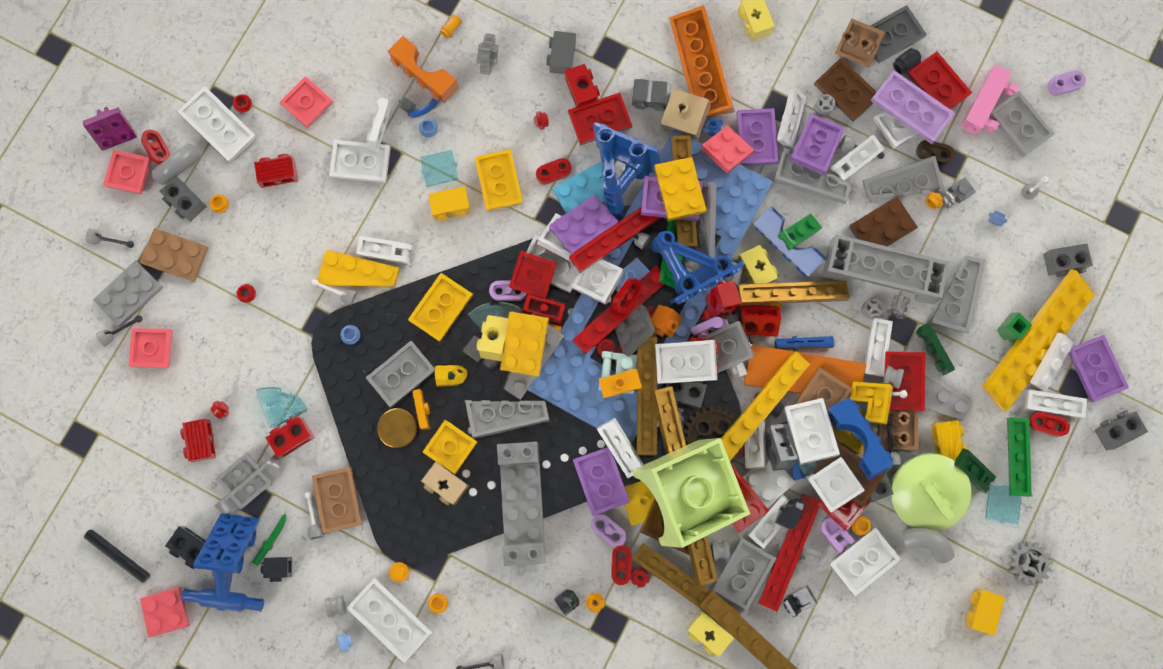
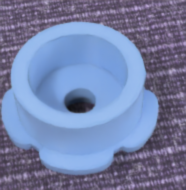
[337,632,353,652]

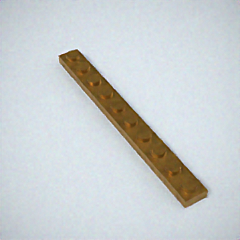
[651,386,718,586]

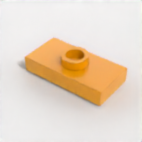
[598,369,642,399]
[413,389,430,430]

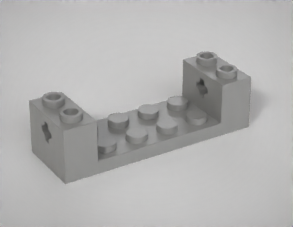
[822,234,950,304]
[497,442,546,566]

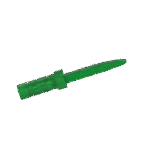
[252,514,286,566]

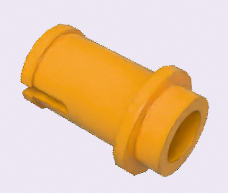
[440,14,462,39]

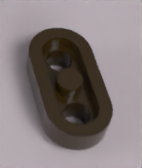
[916,140,955,165]

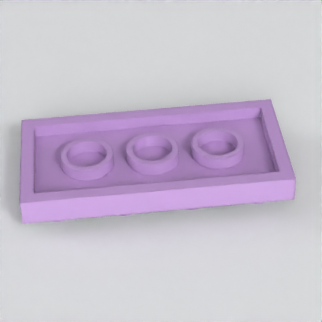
[871,70,955,144]

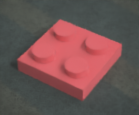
[280,76,333,128]
[701,125,754,174]
[103,150,152,195]
[128,328,173,368]
[140,587,190,638]

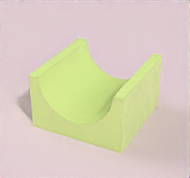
[632,438,750,548]

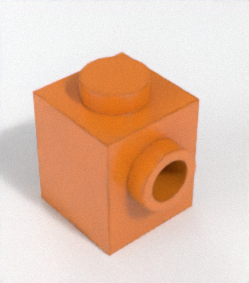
[651,305,683,338]

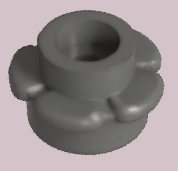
[399,97,416,113]

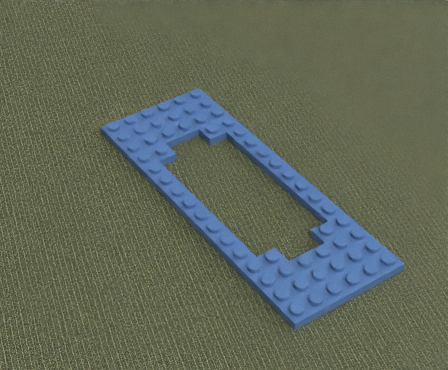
[528,130,773,444]

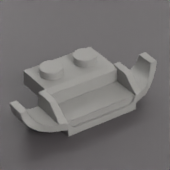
[214,452,281,513]

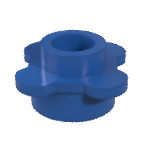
[703,119,723,137]

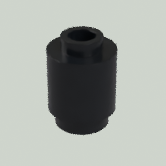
[893,48,921,75]

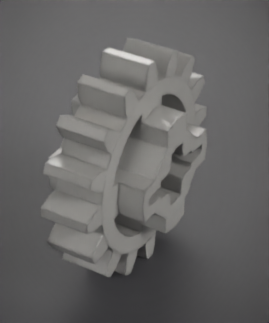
[477,33,499,75]
[1007,541,1054,585]

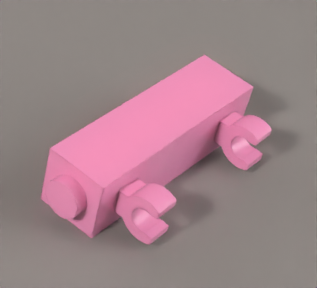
[960,64,1019,135]

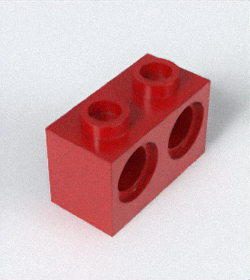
[739,305,782,337]
[265,416,315,459]

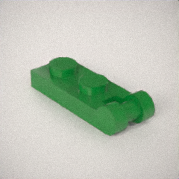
[777,213,822,251]

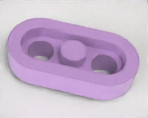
[1047,71,1086,96]
[489,280,528,301]
[591,514,626,547]

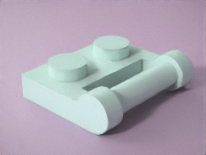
[598,351,637,394]

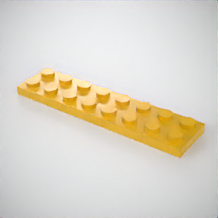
[981,270,1095,412]

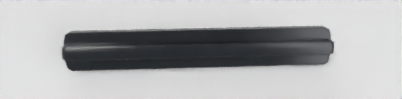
[84,529,150,583]

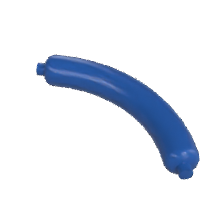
[408,98,440,118]

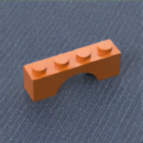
[388,36,459,103]

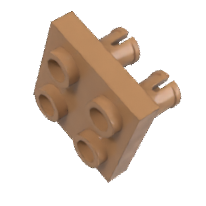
[835,18,886,68]
[877,410,918,451]

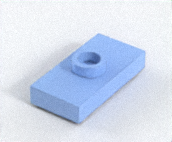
[615,258,650,292]

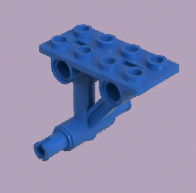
[593,122,661,222]
[651,231,745,305]
[181,513,264,612]

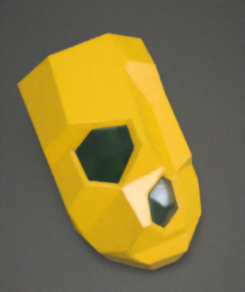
[435,365,467,387]

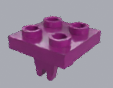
[82,107,137,151]

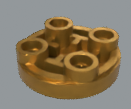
[377,408,418,448]

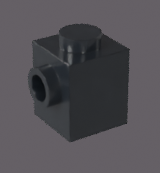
[260,557,292,582]

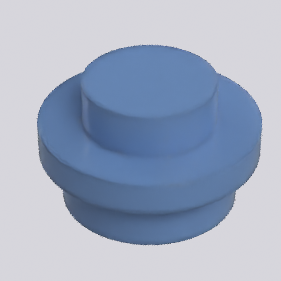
[419,119,438,137]
[988,211,1008,227]
[341,325,360,345]

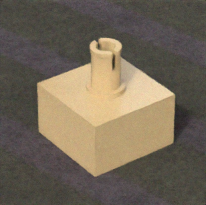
[660,88,711,140]

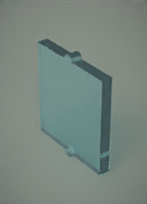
[420,150,458,186]
[985,484,1021,524]

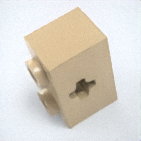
[422,462,469,506]

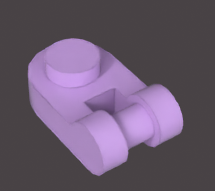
[691,317,727,338]
[820,518,854,554]

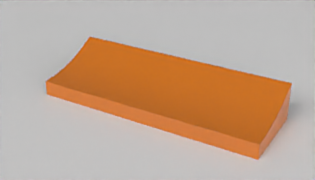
[669,5,735,118]
[744,345,867,404]

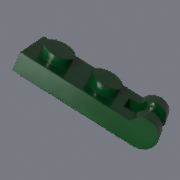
[916,324,956,376]
[954,448,997,494]

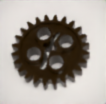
[683,405,746,464]

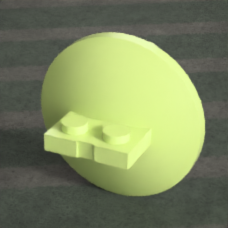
[890,453,971,531]

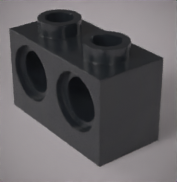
[165,526,206,569]

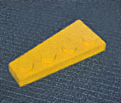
[317,250,400,287]

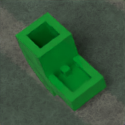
[997,312,1032,344]

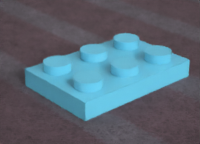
[552,162,606,213]

